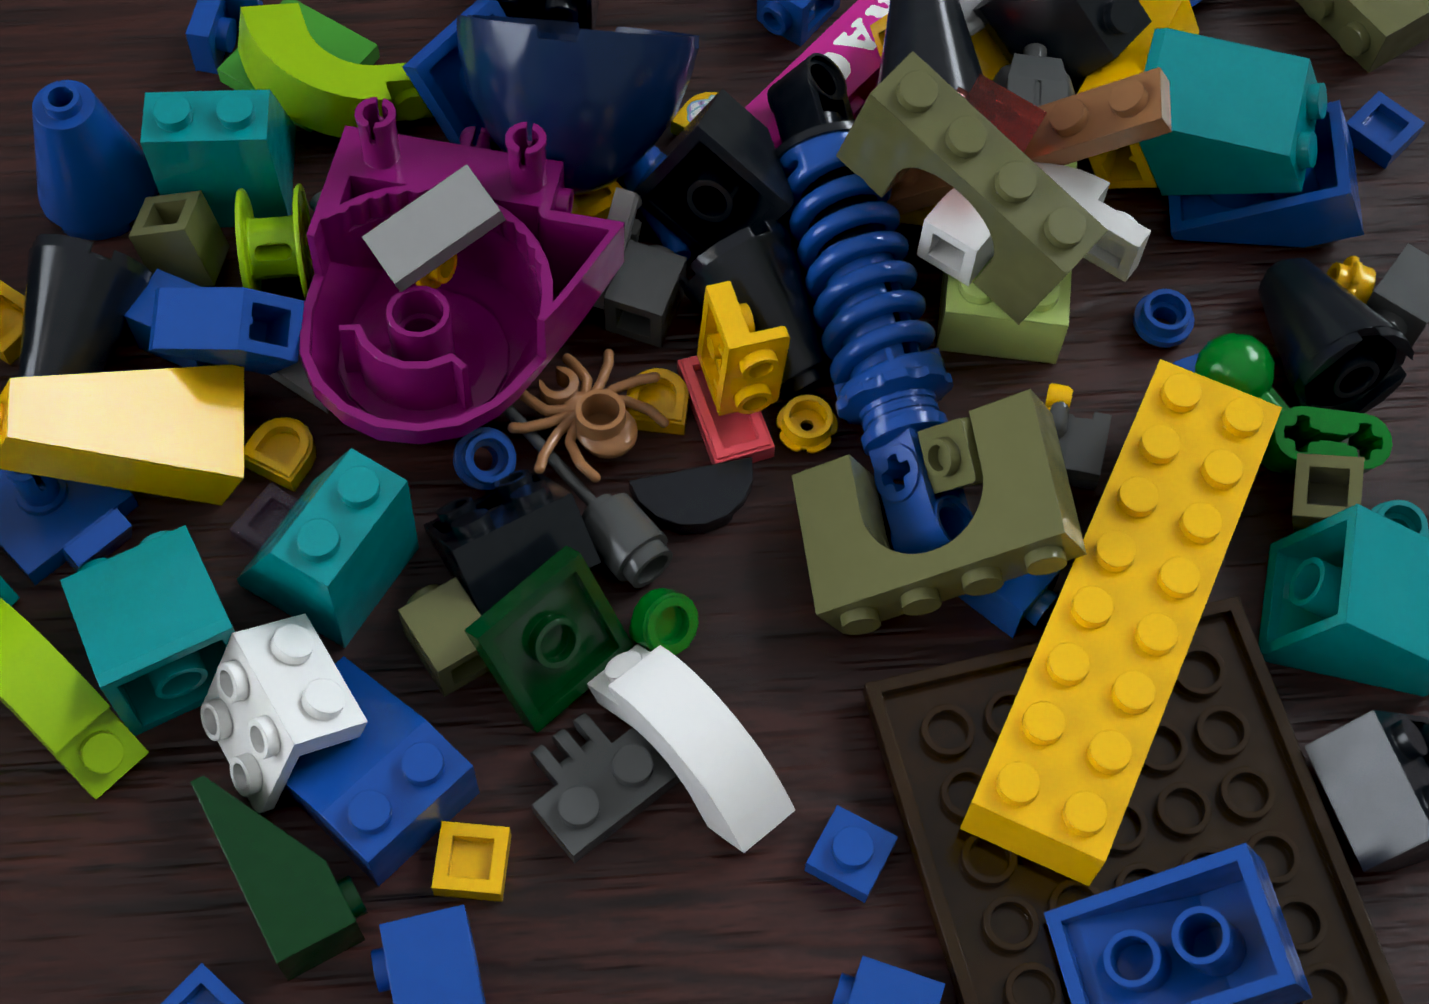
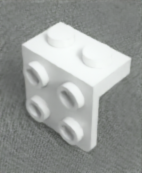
[200,613,368,813]

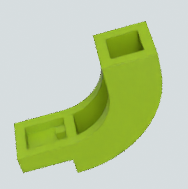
[238,3,434,138]
[0,598,149,800]

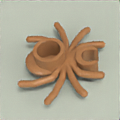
[507,349,669,483]

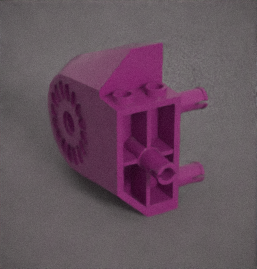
[300,97,625,444]

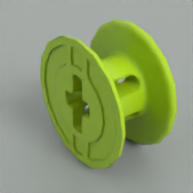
[235,183,314,300]

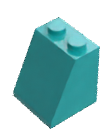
[1139,28,1327,196]
[140,89,296,227]
[237,448,419,648]
[1258,504,1429,697]
[60,525,235,736]

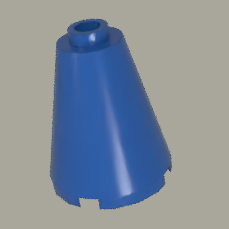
[32,80,158,241]

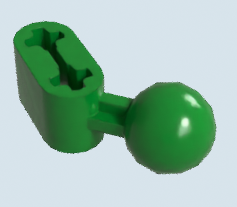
[1195,333,1393,475]

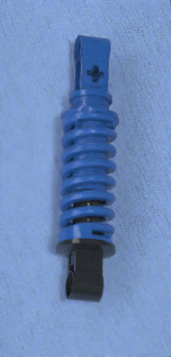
[767,53,973,554]

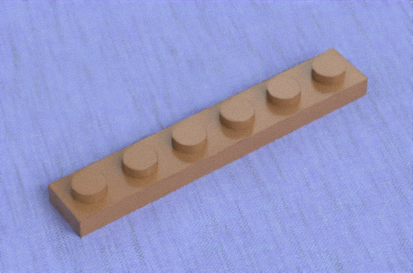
[886,67,1172,215]

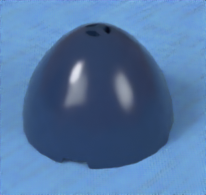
[457,15,699,195]

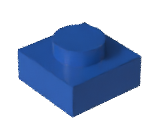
[804,805,898,903]

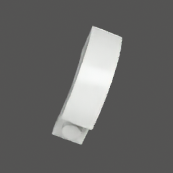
[917,162,1151,286]
[587,644,795,853]

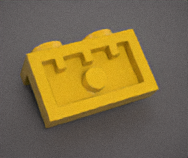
[697,281,791,416]

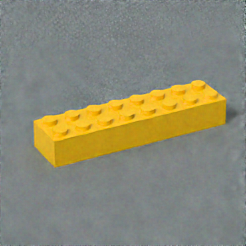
[960,359,1282,886]

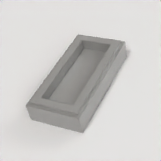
[362,164,506,292]

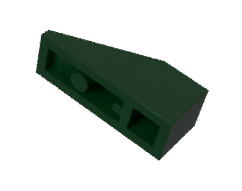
[190,776,368,981]

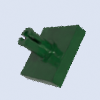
[464,545,634,733]

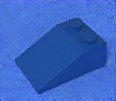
[1168,100,1364,248]
[283,656,480,887]
[1044,843,1313,1004]

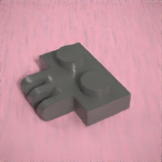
[530,712,680,864]

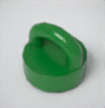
[629,588,699,655]

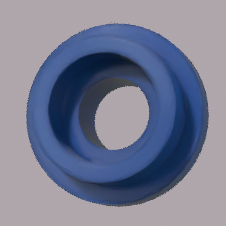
[1133,289,1195,348]
[453,427,517,490]

